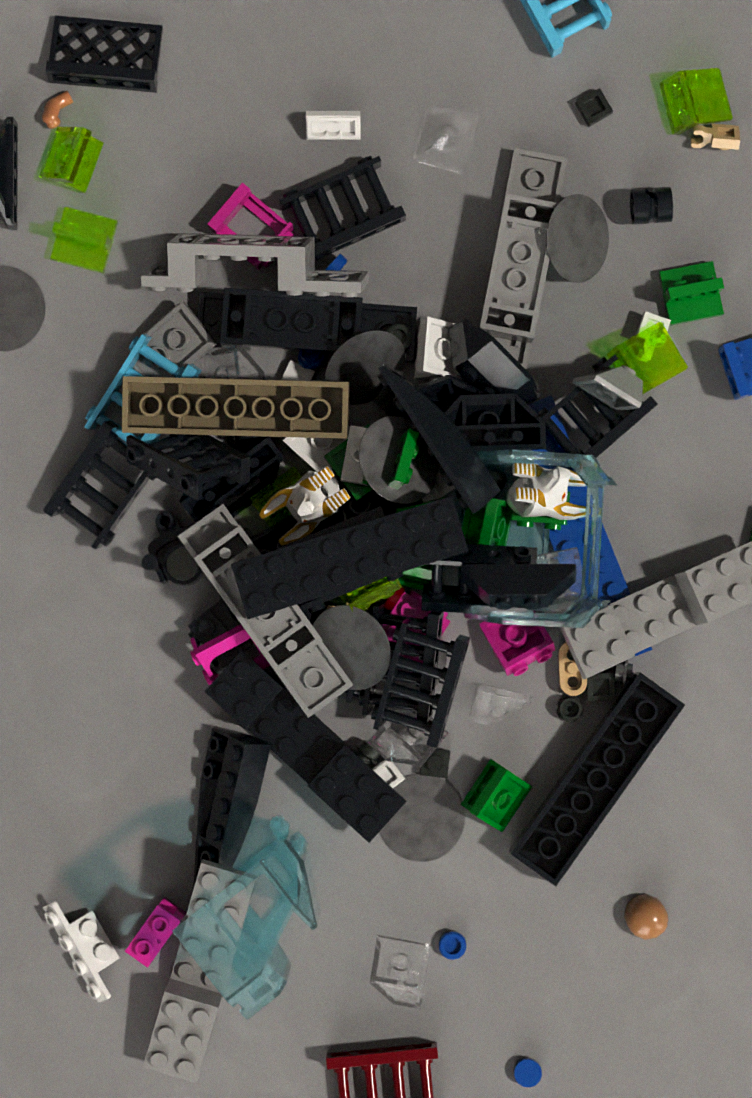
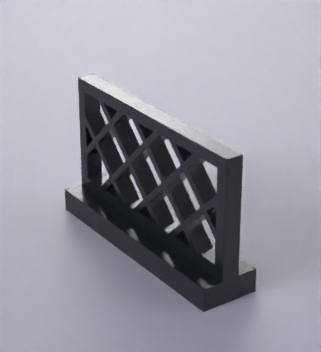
[45,15,163,93]

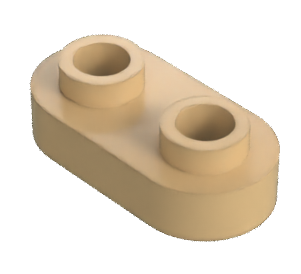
[558,642,587,696]

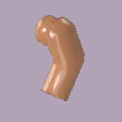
[42,91,74,129]

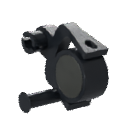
[141,511,204,587]

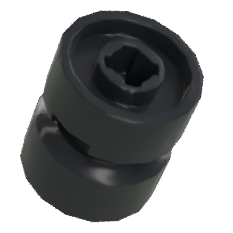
[630,187,673,225]

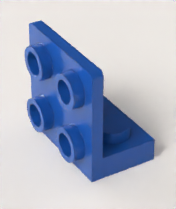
[717,338,752,401]

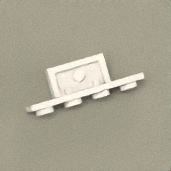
[43,901,120,1003]

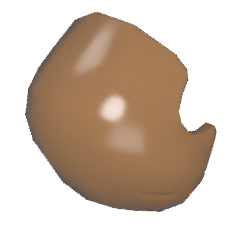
[624,894,669,940]

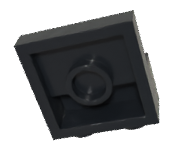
[188,599,254,668]

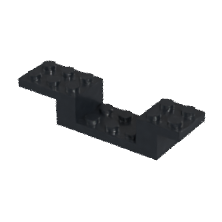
[198,288,417,363]
[204,650,407,843]

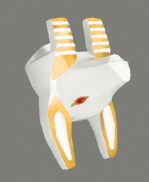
[506,462,592,520]
[259,466,351,545]

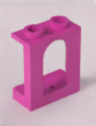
[207,182,294,270]
[190,624,270,685]
[125,897,187,968]

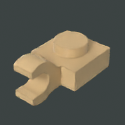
[691,123,740,150]

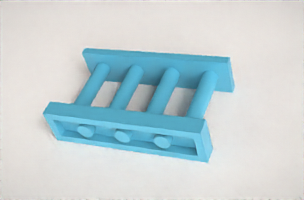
[520,0,612,58]
[84,334,202,444]

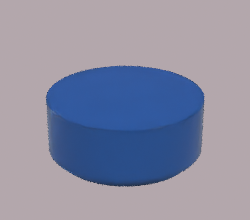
[325,253,347,270]
[439,931,466,960]
[514,1058,542,1087]

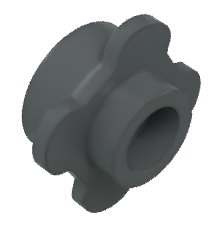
[614,660,633,686]

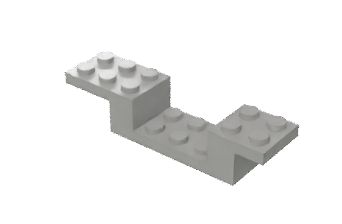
[479,147,568,369]
[141,233,369,297]
[178,504,353,718]
[560,541,752,679]
[143,859,257,1083]

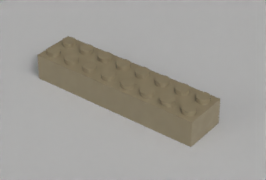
[122,376,350,439]

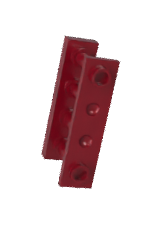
[326,1042,438,1098]

